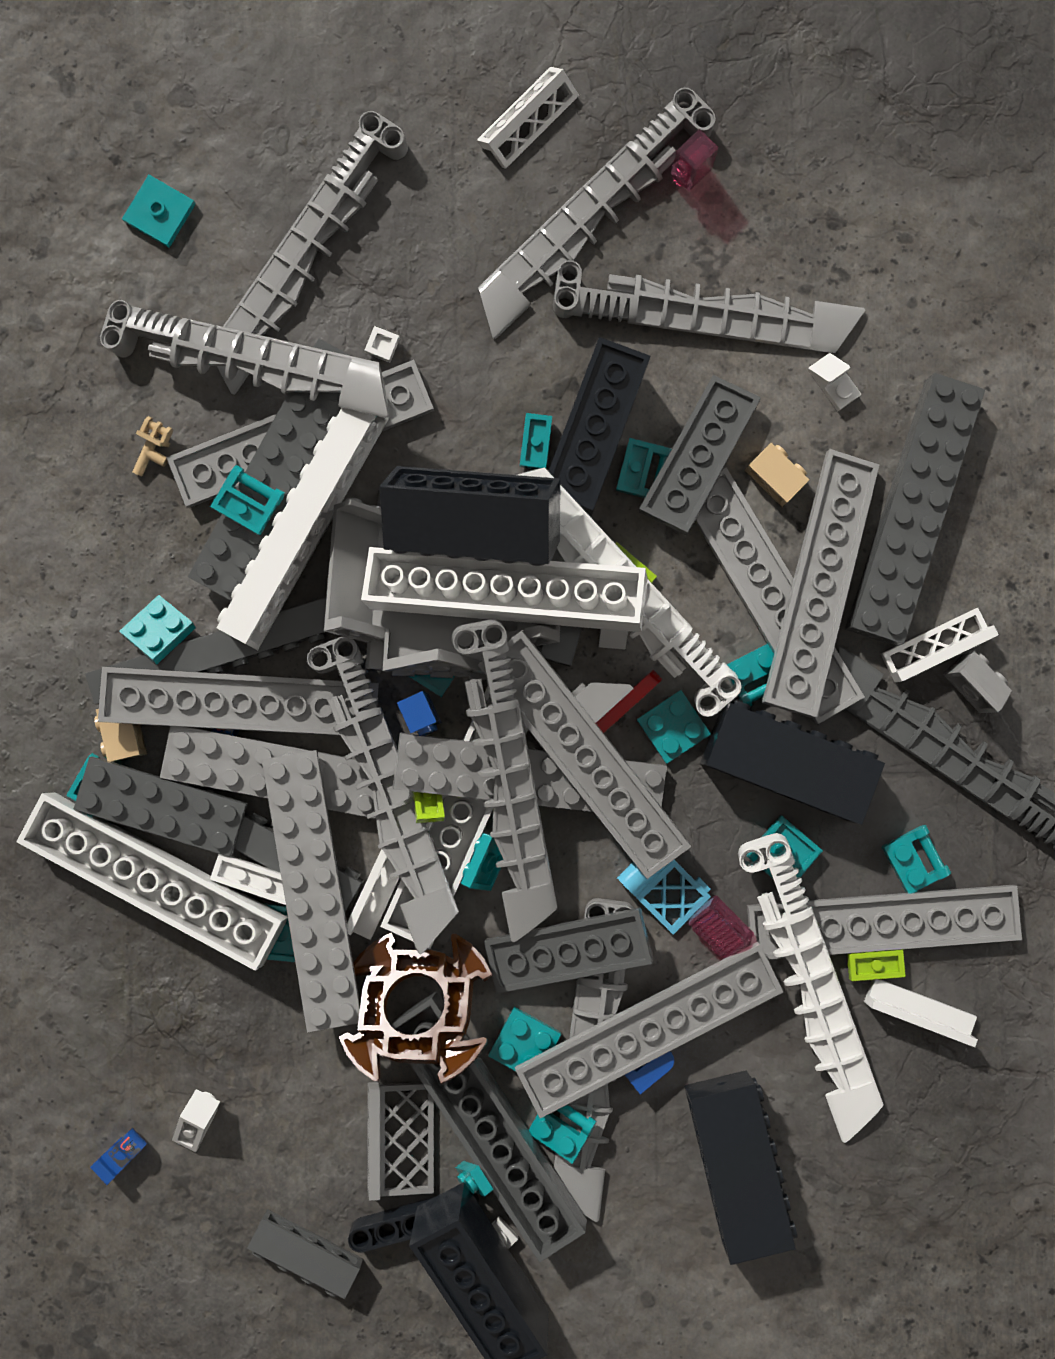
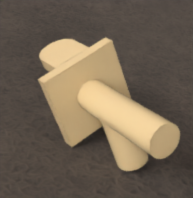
[132,416,173,476]

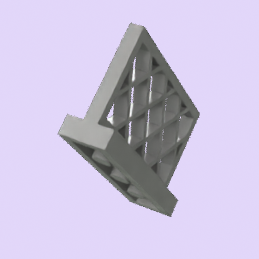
[367,1082,434,1201]

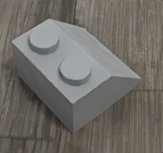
[943,651,1012,713]
[572,683,634,723]

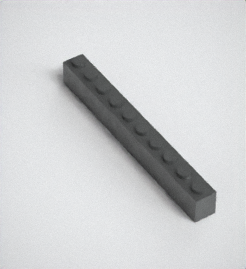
[85,597,337,705]

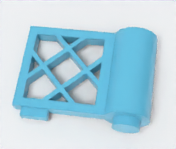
[617,860,711,935]

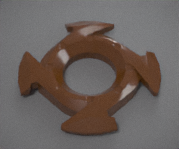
[339,932,493,1084]

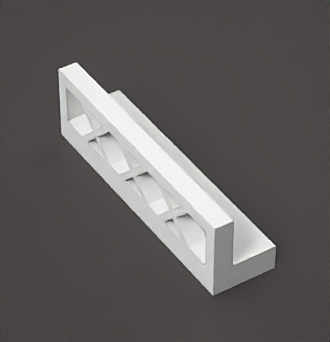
[477,67,579,169]
[881,608,998,682]
[347,849,400,940]
[210,854,286,905]
[864,979,978,1047]

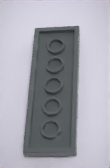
[639,375,761,536]
[73,757,248,857]
[484,907,654,993]

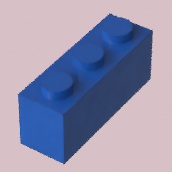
[397,691,442,736]

